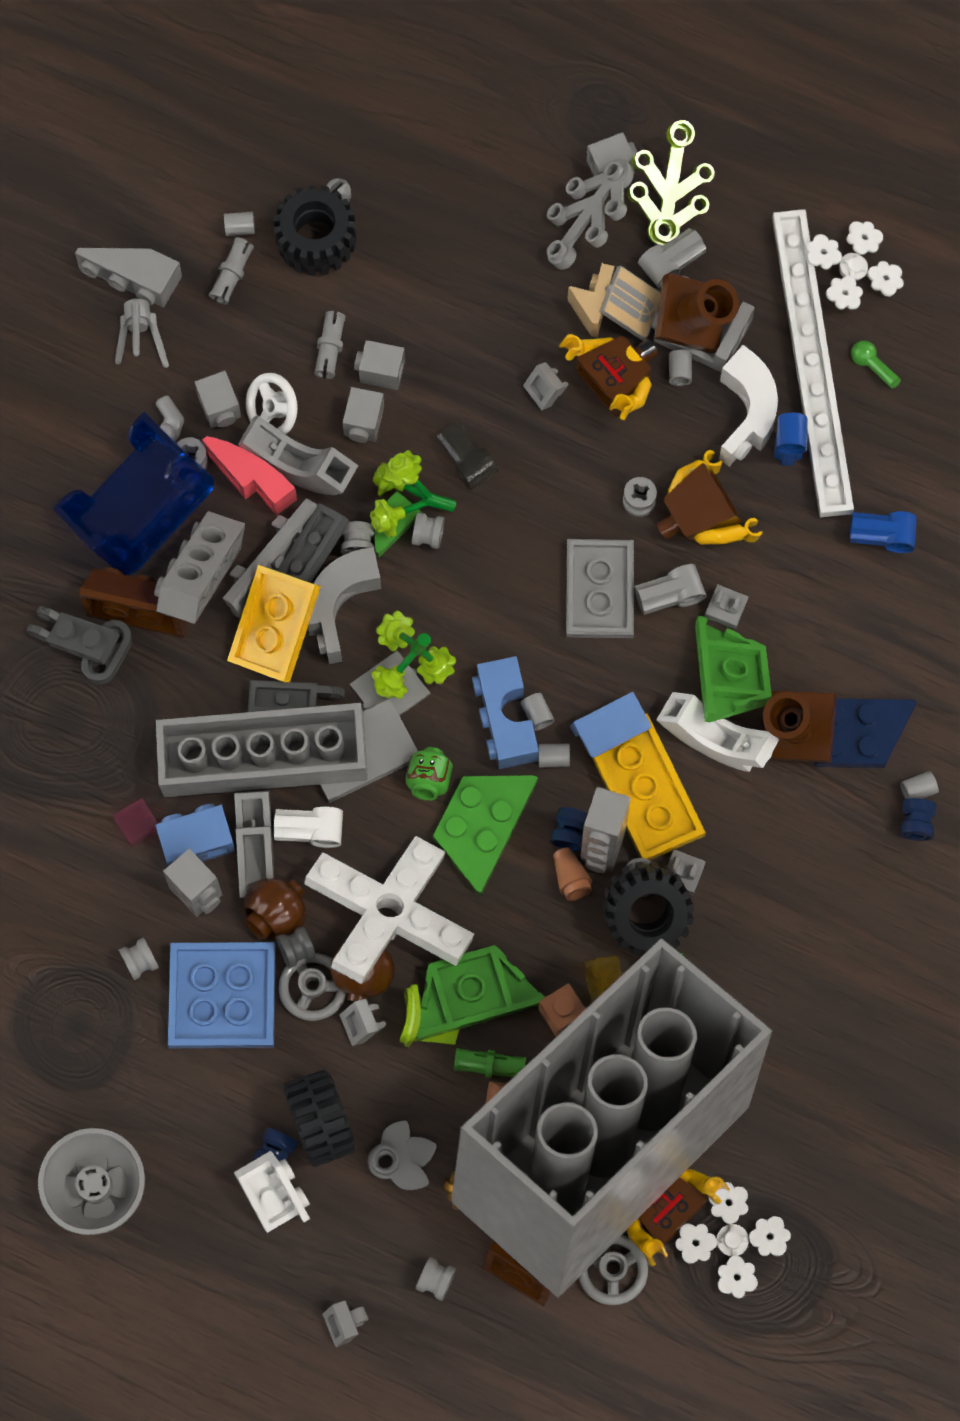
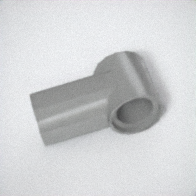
[638,228,706,288]
[635,564,707,615]

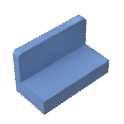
[569,692,651,758]

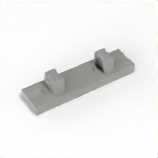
[223,498,317,619]

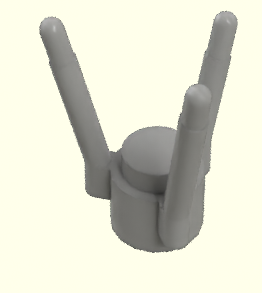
[115,299,169,368]

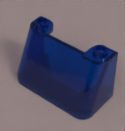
[53,412,214,575]

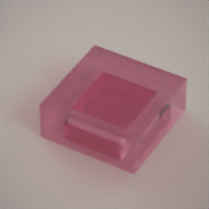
[113,798,158,847]

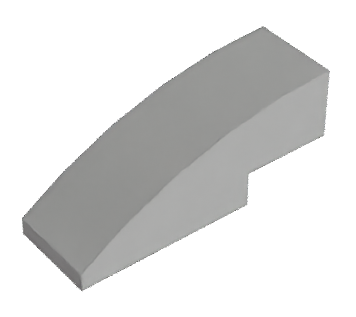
[234,790,274,898]

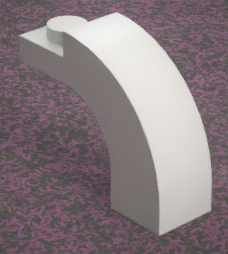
[719,345,778,467]
[656,692,780,772]

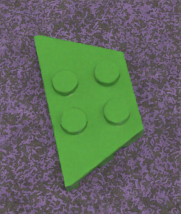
[695,616,772,722]
[433,775,538,896]
[416,945,545,1041]

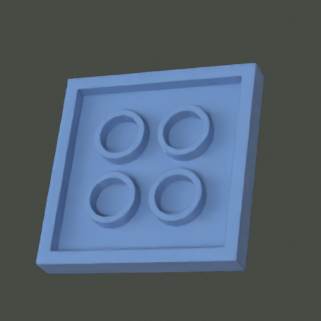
[168,942,276,1048]

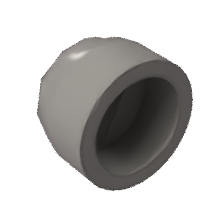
[326,178,351,201]

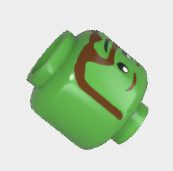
[405,747,453,800]

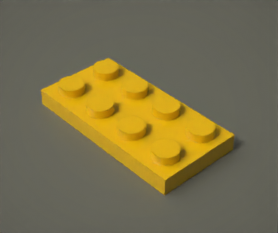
[592,713,706,860]

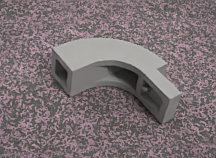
[238,416,358,495]
[308,547,381,664]

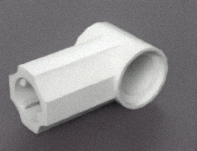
[274,807,343,848]

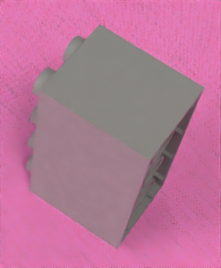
[451,938,772,1298]

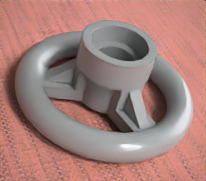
[278,953,347,1021]
[578,1235,648,1305]

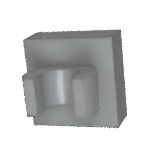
[523,362,568,410]
[705,584,749,630]
[667,849,706,896]
[339,999,386,1047]
[323,1301,369,1347]

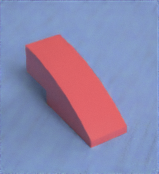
[202,436,297,516]

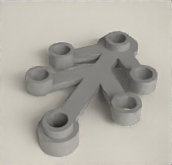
[547,158,633,270]

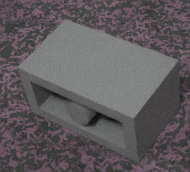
[163,848,223,917]

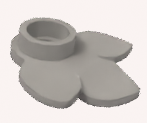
[368,1120,437,1190]

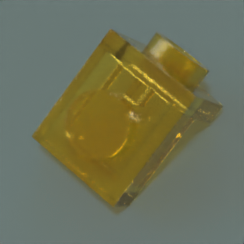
[584,955,621,1004]

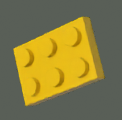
[227,565,321,683]

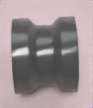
[276,926,316,969]

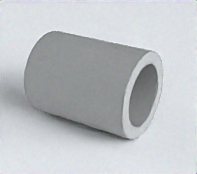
[224,211,255,236]
[669,350,692,386]
[520,693,555,731]
[538,743,570,768]
[900,771,939,799]

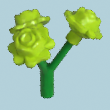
[370,450,456,537]
[371,611,456,699]

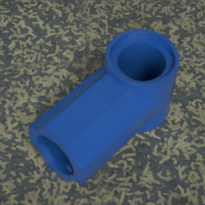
[773,413,808,466]
[849,511,917,553]

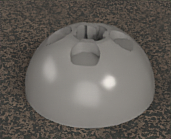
[38,1128,145,1235]

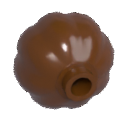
[244,878,306,940]
[330,945,395,1002]

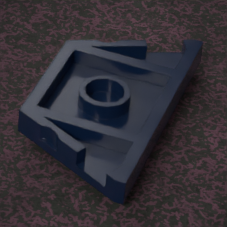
[794,699,916,768]

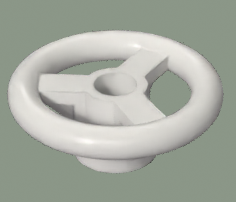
[245,373,298,435]

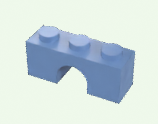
[472,656,539,769]

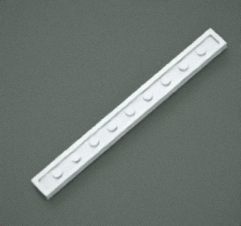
[772,209,854,518]

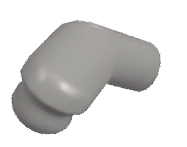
[156,395,184,443]

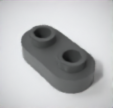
[81,620,133,685]

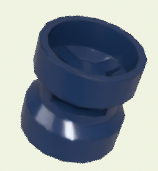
[899,798,937,841]
[550,807,588,851]
[252,1128,298,1162]

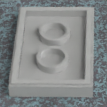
[566,539,634,638]
[319,698,418,803]

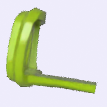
[399,984,459,1048]

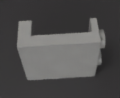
[651,275,755,372]

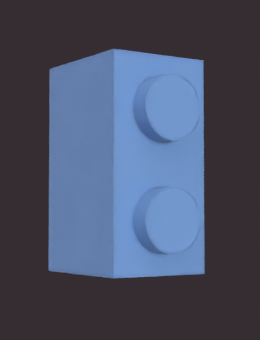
[155,804,236,866]

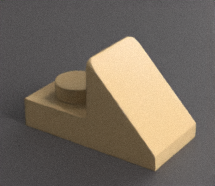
[568,263,615,337]

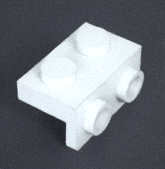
[234,1151,310,1233]

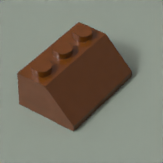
[79,567,188,638]

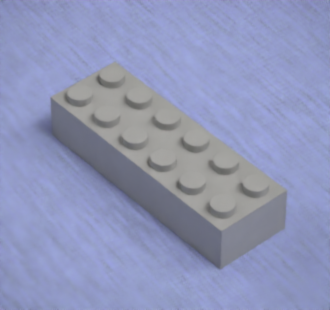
[156,703,368,797]

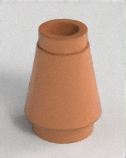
[553,847,592,901]

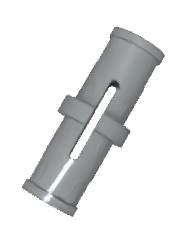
[209,238,254,305]
[314,311,346,379]

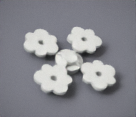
[806,221,904,310]
[675,1182,791,1298]

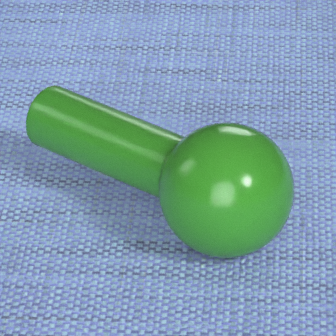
[851,340,901,389]

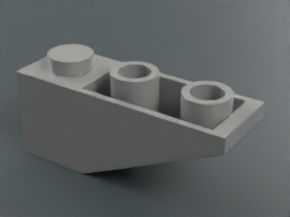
[75,248,182,308]

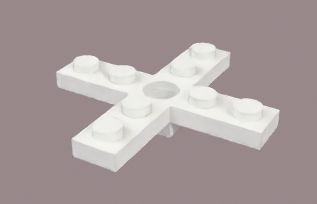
[304,836,474,984]

